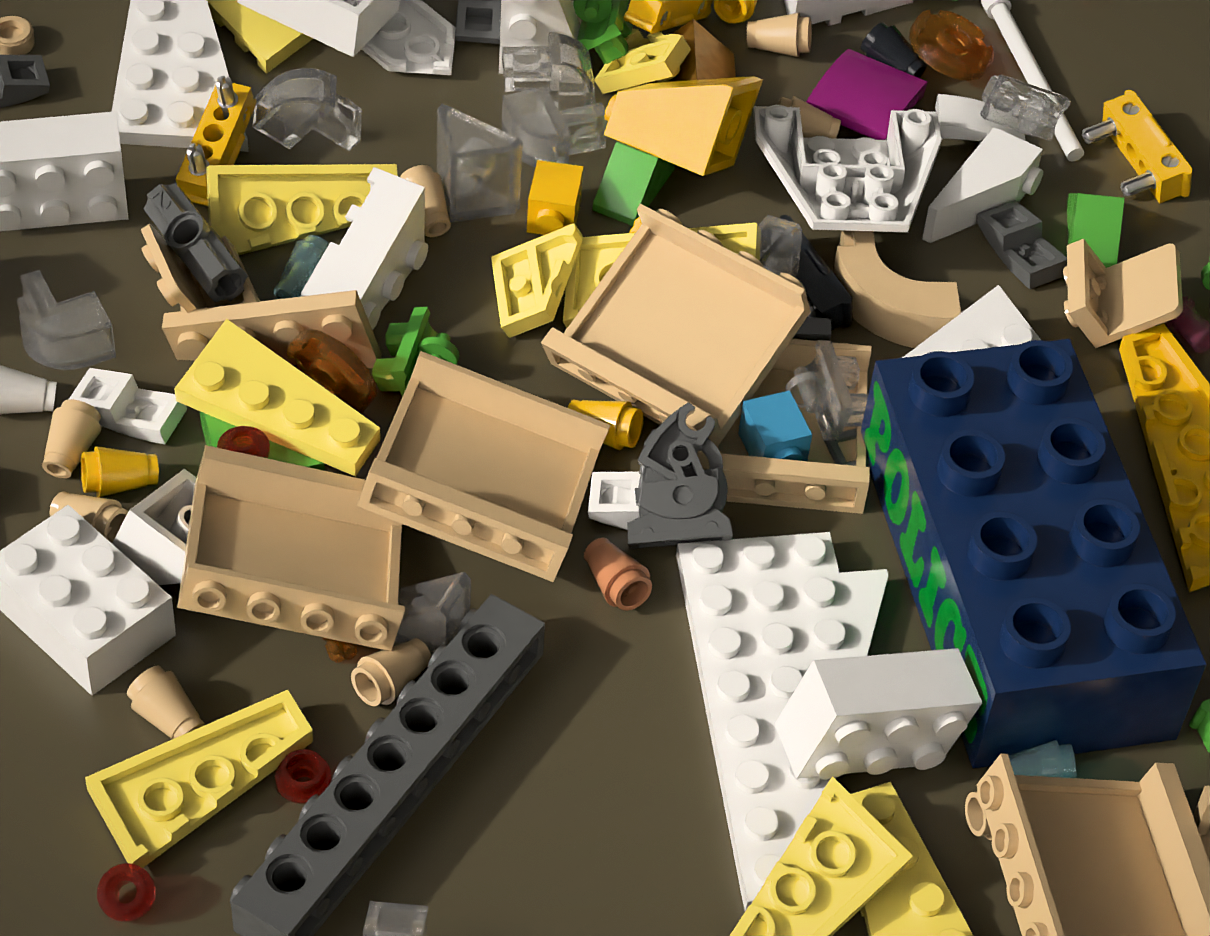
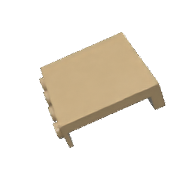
[541,204,811,447]
[697,338,872,514]
[357,351,610,582]
[177,445,405,651]
[976,753,1210,936]

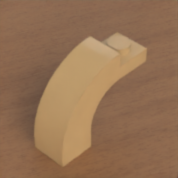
[833,231,961,348]

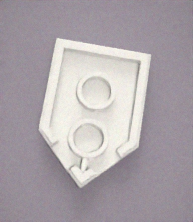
[361,0,456,75]

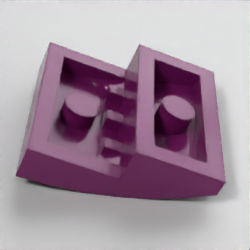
[806,49,928,140]

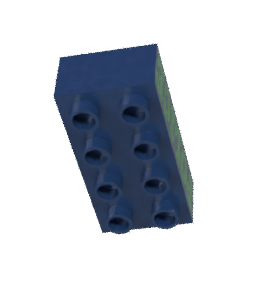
[860,339,1206,769]

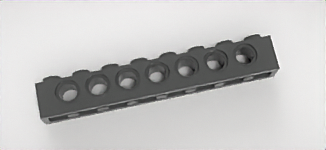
[230,594,545,936]

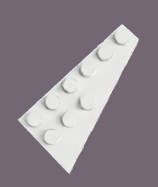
[111,0,248,152]

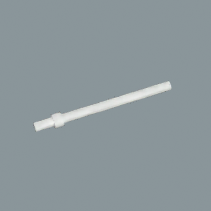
[981,0,1084,162]

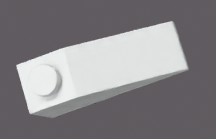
[922,127,1043,243]

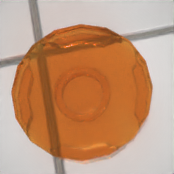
[909,10,994,81]
[287,329,377,413]

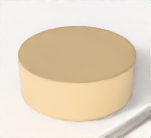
[0,16,35,55]

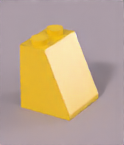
[604,76,763,176]

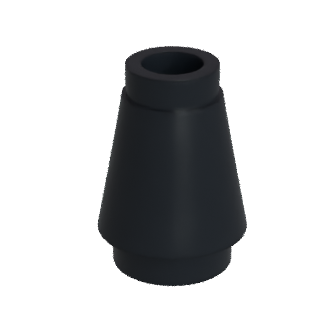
[860,22,928,78]

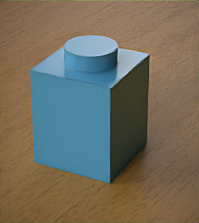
[738,390,812,461]

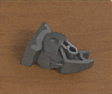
[627,402,733,550]

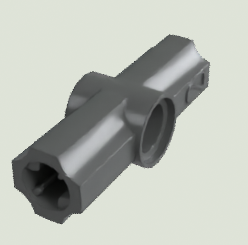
[143,183,248,303]

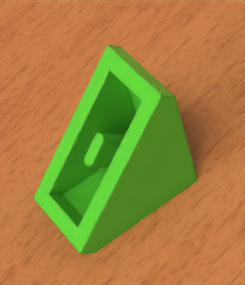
[592,142,675,226]
[1067,193,1125,268]

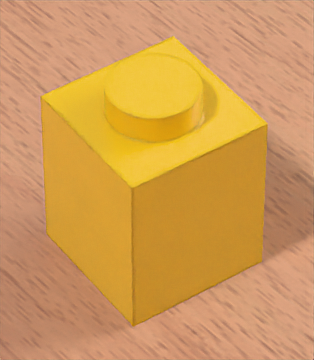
[527,160,584,235]

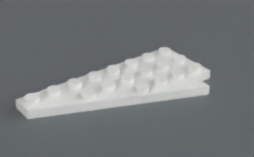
[676,532,888,911]

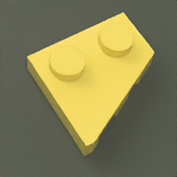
[594,29,691,94]
[491,223,583,338]

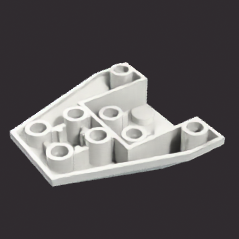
[753,105,942,232]

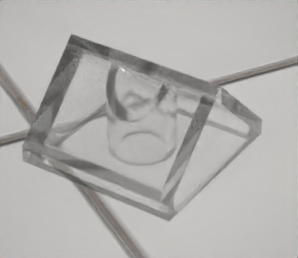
[437,103,523,223]

